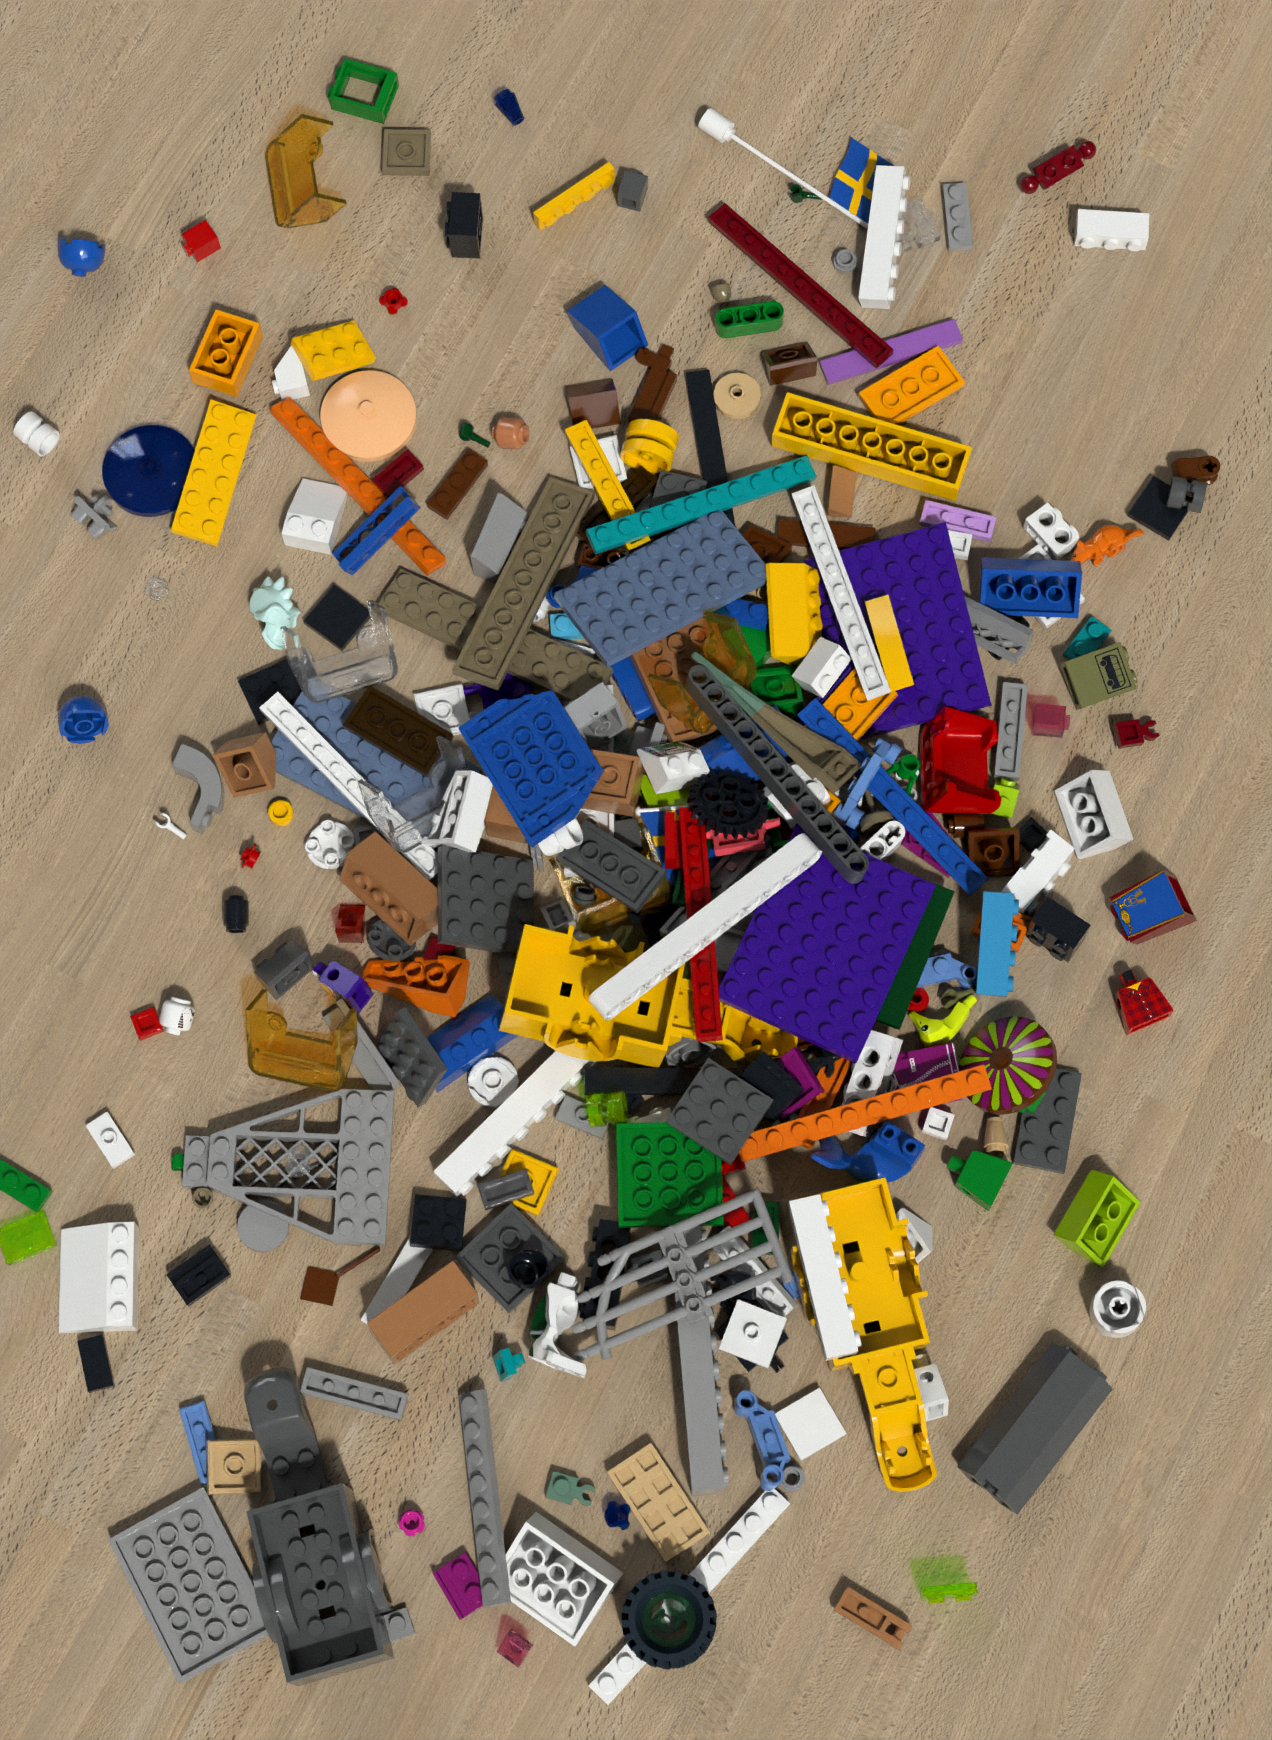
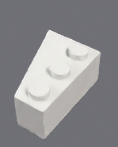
[421,770,493,852]
[1001,830,1075,914]

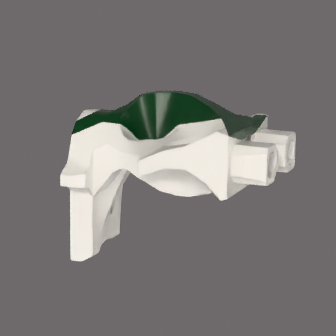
[527,1272,587,1379]

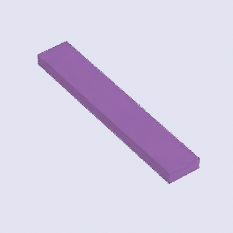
[820,319,963,385]

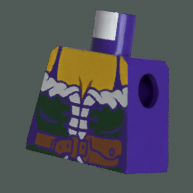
[313,961,374,1015]

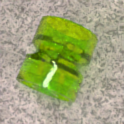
[586,1091,628,1128]

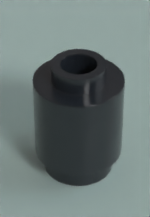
[223,895,249,933]

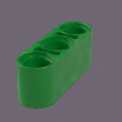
[715,301,784,338]

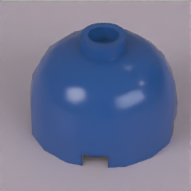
[58,238,106,277]
[58,695,109,744]

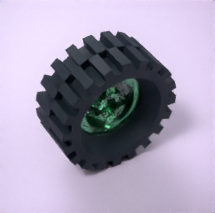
[621,1570,717,1670]

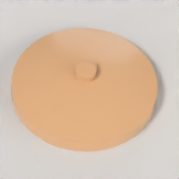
[320,370,417,462]

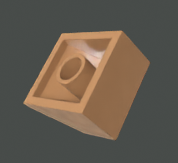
[213,732,276,798]

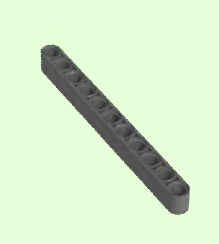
[685,665,869,884]

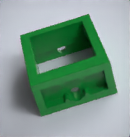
[327,58,399,124]

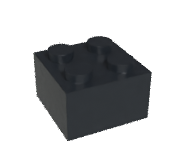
[445,192,483,259]
[1026,897,1091,962]

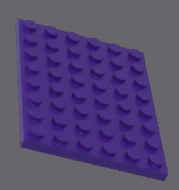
[804,522,992,740]
[719,823,936,1063]

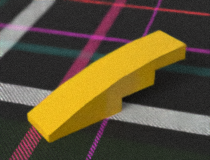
[865,595,914,692]

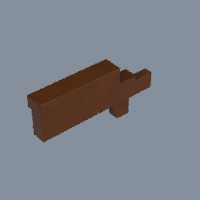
[628,345,677,423]

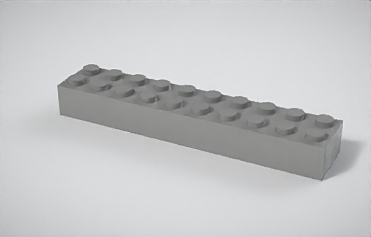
[669,1224,729,1496]

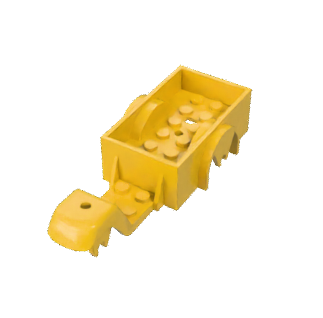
[499,924,798,1068]
[788,1177,937,1492]

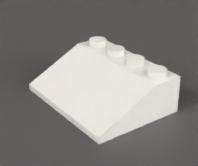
[59,1222,139,1333]
[506,1512,624,1646]

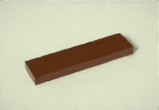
[777,518,876,550]

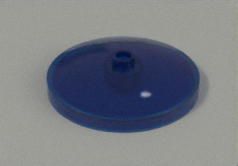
[102,425,195,517]

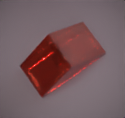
[335,904,366,943]

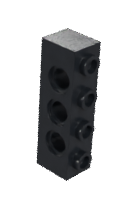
[579,1219,631,1331]

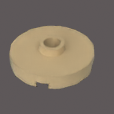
[713,373,761,420]

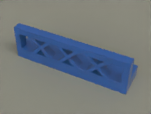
[332,486,421,576]

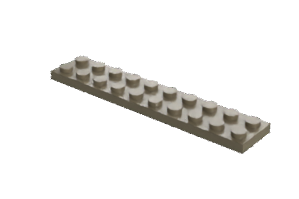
[452,477,595,690]
[376,569,613,702]

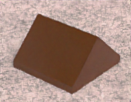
[761,342,817,386]
[566,379,621,429]
[965,827,1020,876]

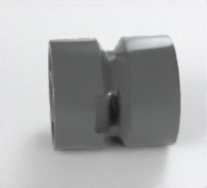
[1166,476,1207,513]

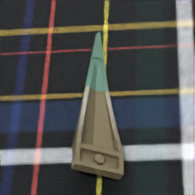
[691,652,862,794]

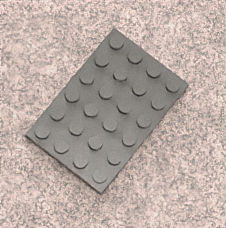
[108,1487,268,1684]

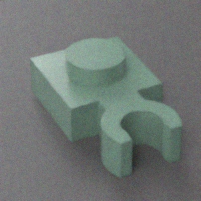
[546,1471,595,1506]

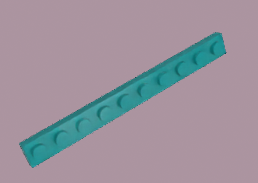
[586,456,817,554]

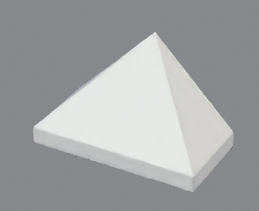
[896,1208,933,1264]

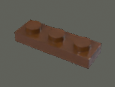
[427,449,488,520]

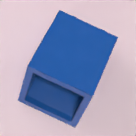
[567,285,648,371]

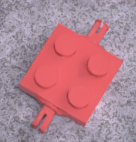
[706,817,781,857]

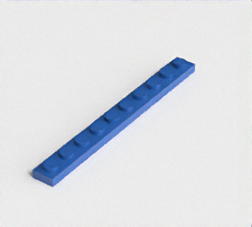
[797,698,989,897]

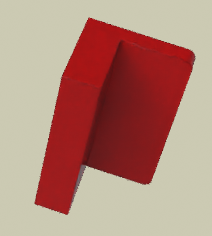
[665,812,683,869]

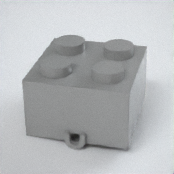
[564,682,628,750]

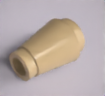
[983,1117,1009,1157]

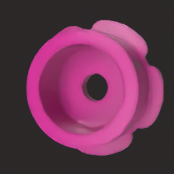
[399,1510,425,1536]

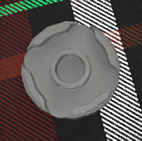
[237,1200,290,1253]

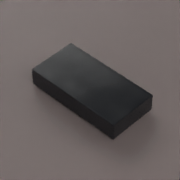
[77,1334,115,1393]

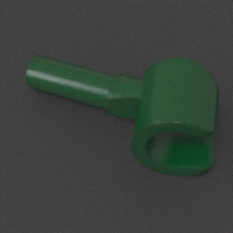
[790,184,822,203]
[459,423,491,448]

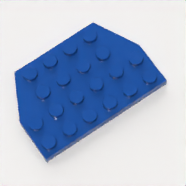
[458,690,604,847]

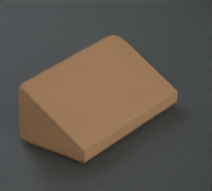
[827,465,856,518]

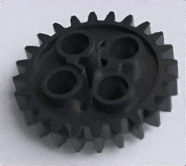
[687,769,770,840]

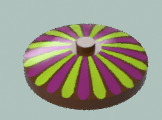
[959,1016,1057,1115]

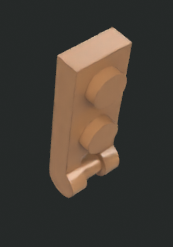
[833,1586,912,1650]

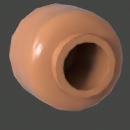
[492,417,529,450]

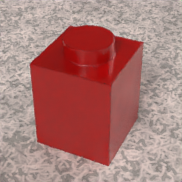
[181,220,221,263]

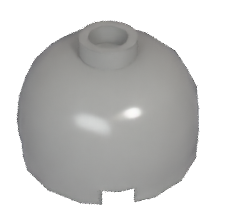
[665,1037,716,1068]

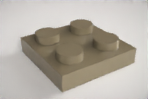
[382,129,431,176]

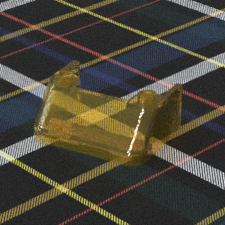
[265,114,347,228]
[647,611,757,734]
[549,822,671,934]
[245,989,358,1092]

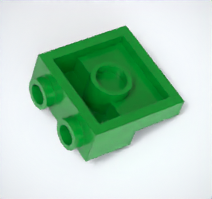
[748,665,803,720]

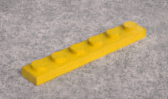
[565,420,651,553]

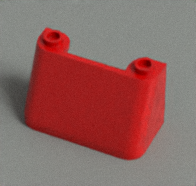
[920,706,1001,814]

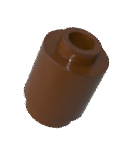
[948,813,985,838]

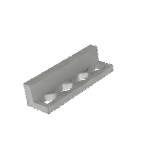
[965,596,1034,664]
[323,998,400,1091]

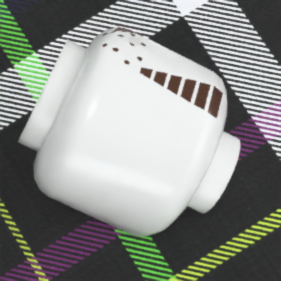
[159,997,195,1035]

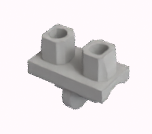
[71,496,117,539]

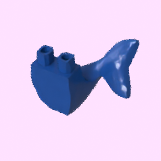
[810,1120,925,1183]

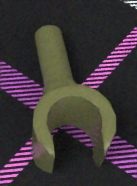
[939,987,976,1009]

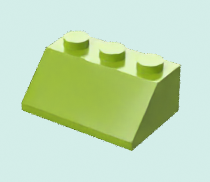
[1053,1169,1141,1268]

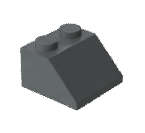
[254,940,314,1001]

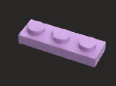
[919,500,996,542]

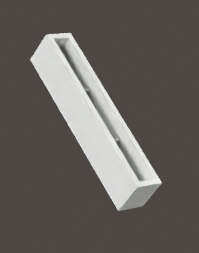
[858,165,910,309]
[788,1194,861,1361]

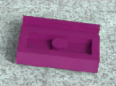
[432,1552,483,1620]

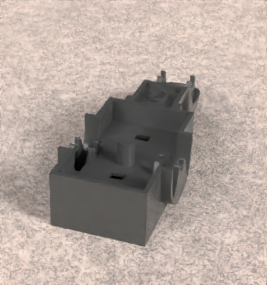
[244,1367,394,1686]

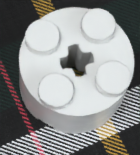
[1089,1280,1146,1338]

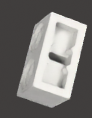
[1023,502,1079,560]

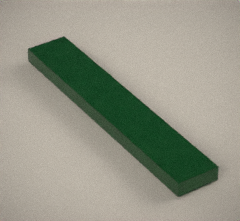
[876,882,955,1030]

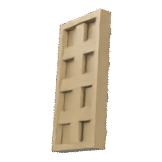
[607,1443,710,1563]

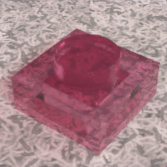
[497,1629,533,1667]

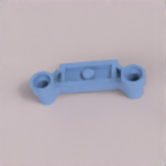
[834,738,903,830]
[917,953,978,989]
[734,1390,791,1491]

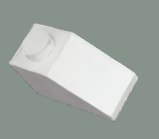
[272,346,310,400]

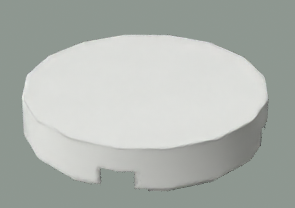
[468,1057,519,1108]

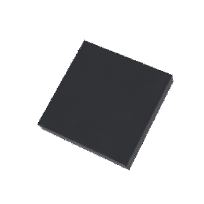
[1128,476,1191,541]
[303,585,373,651]

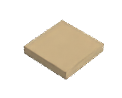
[206,1439,262,1495]

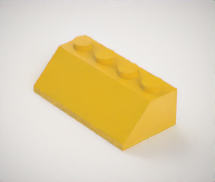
[766,563,823,668]

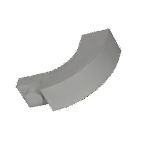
[172,744,225,834]

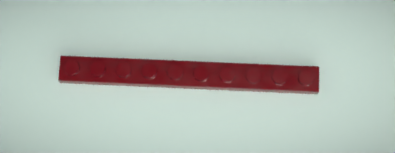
[708,203,894,369]

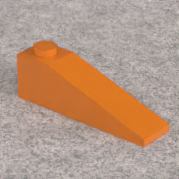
[360,955,470,1017]

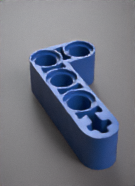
[610,657,656,722]

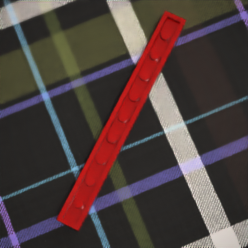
[679,807,723,1042]

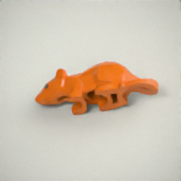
[1071,525,1144,567]

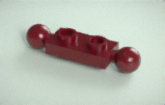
[1020,141,1096,194]

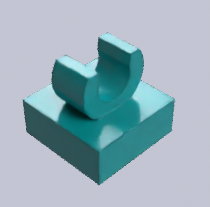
[492,1348,525,1382]

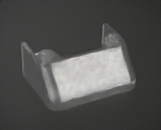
[280,600,398,703]
[357,736,468,853]

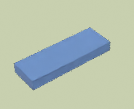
[179,1401,217,1486]

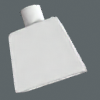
[912,1354,949,1422]

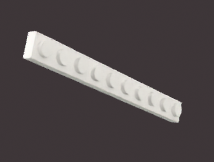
[792,485,891,701]
[259,692,438,882]
[589,1489,790,1705]

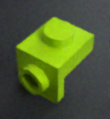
[991,777,1020,818]

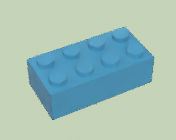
[976,891,1019,997]

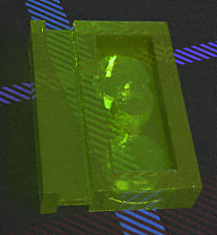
[0,1210,57,1266]
[920,1582,978,1604]

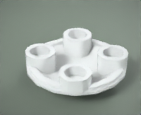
[305,820,355,869]

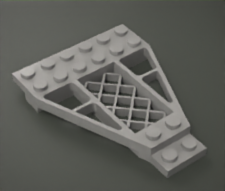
[182,1089,395,1246]

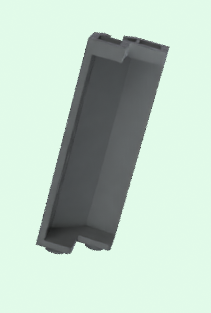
[957,1342,1113,1515]

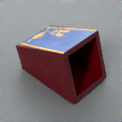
[1110,870,1197,945]

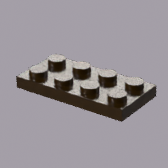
[343,685,454,777]

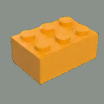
[189,309,264,398]

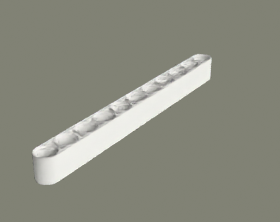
[588,833,822,1020]

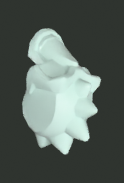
[250,577,301,651]

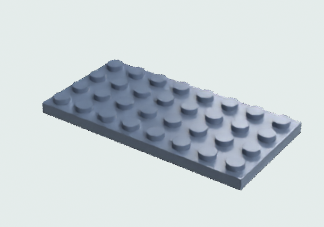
[554,510,767,668]
[271,679,482,851]

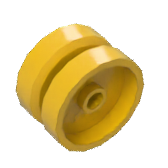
[620,419,679,474]

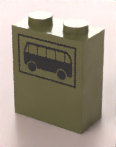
[1060,642,1137,710]

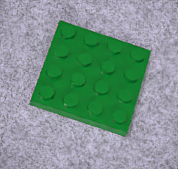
[616,1122,724,1228]

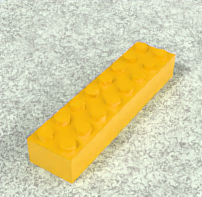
[772,392,972,502]

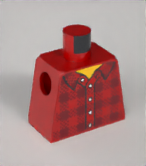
[1115,970,1174,1035]

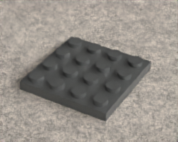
[438,845,534,955]

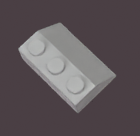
[471,493,528,583]

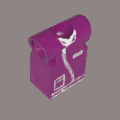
[889,1043,963,1103]

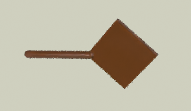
[300,1247,380,1306]

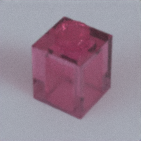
[1032,704,1070,738]

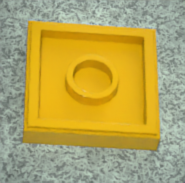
[499,1149,559,1217]

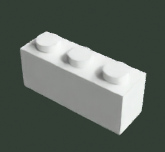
[1074,209,1149,251]

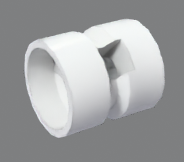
[13,411,60,457]
[538,818,583,856]

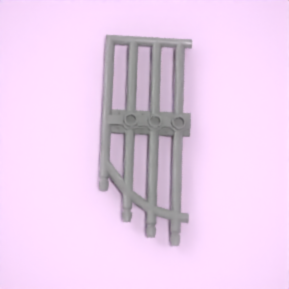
[572,1188,794,1361]

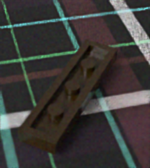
[576,466,658,544]

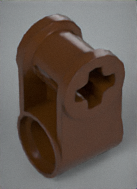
[1171,456,1220,485]

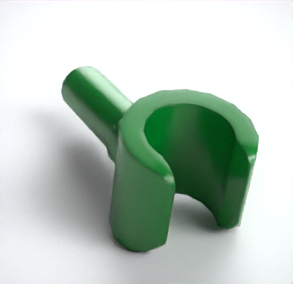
[171,1154,184,1171]

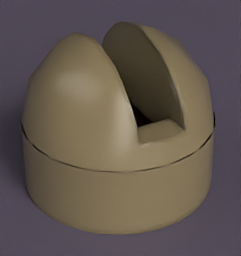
[711,283,731,303]
[192,1188,213,1209]

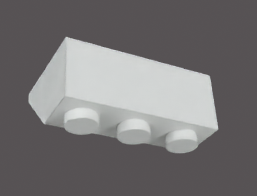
[1054,770,1134,859]

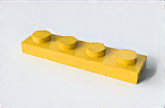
[533,162,615,230]

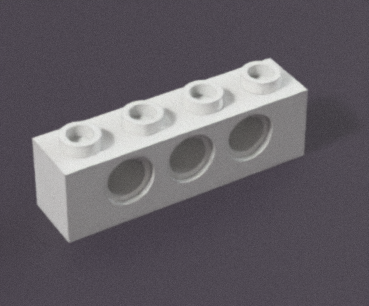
[842,1030,903,1138]

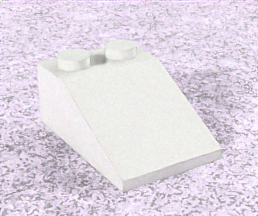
[281,478,348,555]

